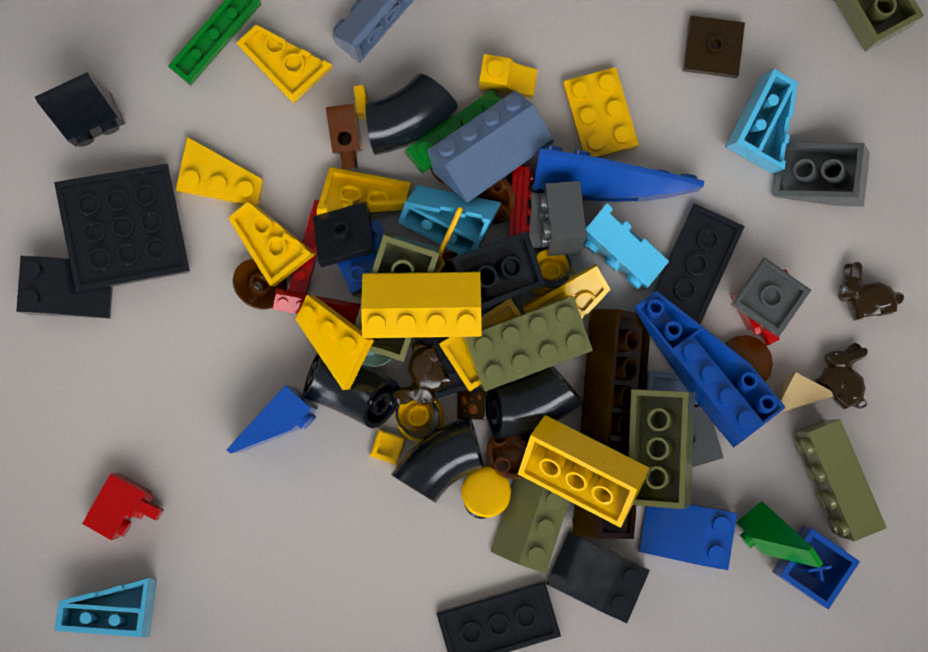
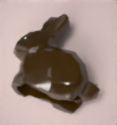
[838,262,904,321]
[393,341,452,405]
[815,342,868,409]

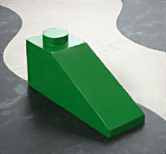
[736,501,823,568]

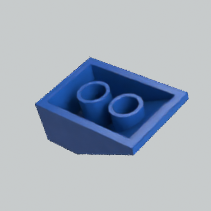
[226,385,317,454]
[638,504,737,570]

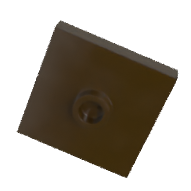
[683,16,745,78]

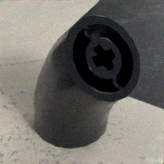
[365,73,458,155]
[302,353,400,429]
[486,366,583,439]
[391,417,483,503]

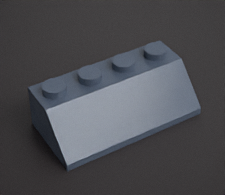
[332,0,414,64]
[428,90,554,203]

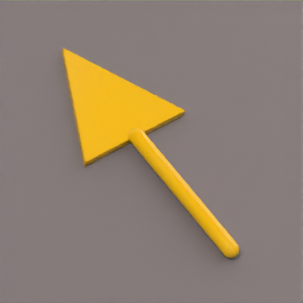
[433,207,463,272]

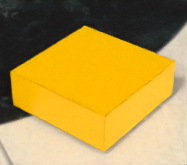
[353,85,368,120]
[370,429,406,465]

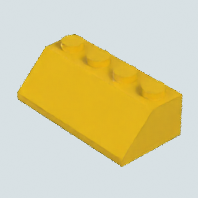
[361,272,482,338]
[518,415,649,528]

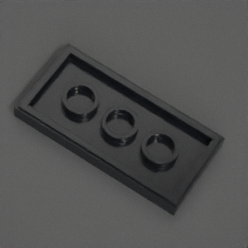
[653,203,745,325]
[436,580,561,652]

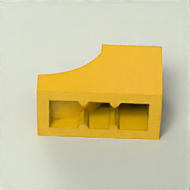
[479,54,538,98]

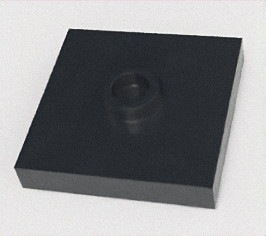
[313,201,376,268]

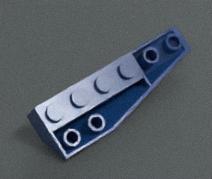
[532,146,704,202]
[634,291,786,448]

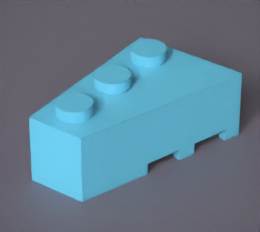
[725,69,798,174]
[397,185,501,254]
[583,203,669,290]
[55,578,157,637]

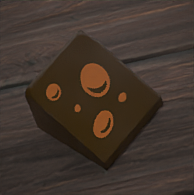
[457,391,486,420]

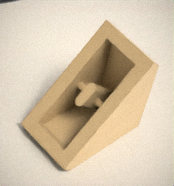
[777,372,833,412]

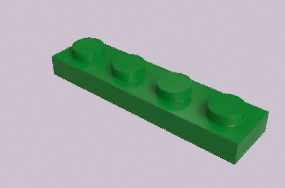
[168,0,262,86]
[405,89,501,174]

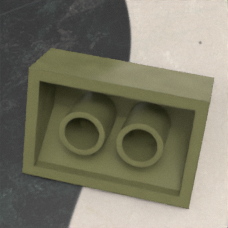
[491,478,570,574]

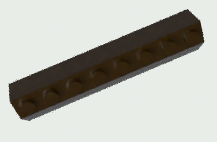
[572,309,650,539]

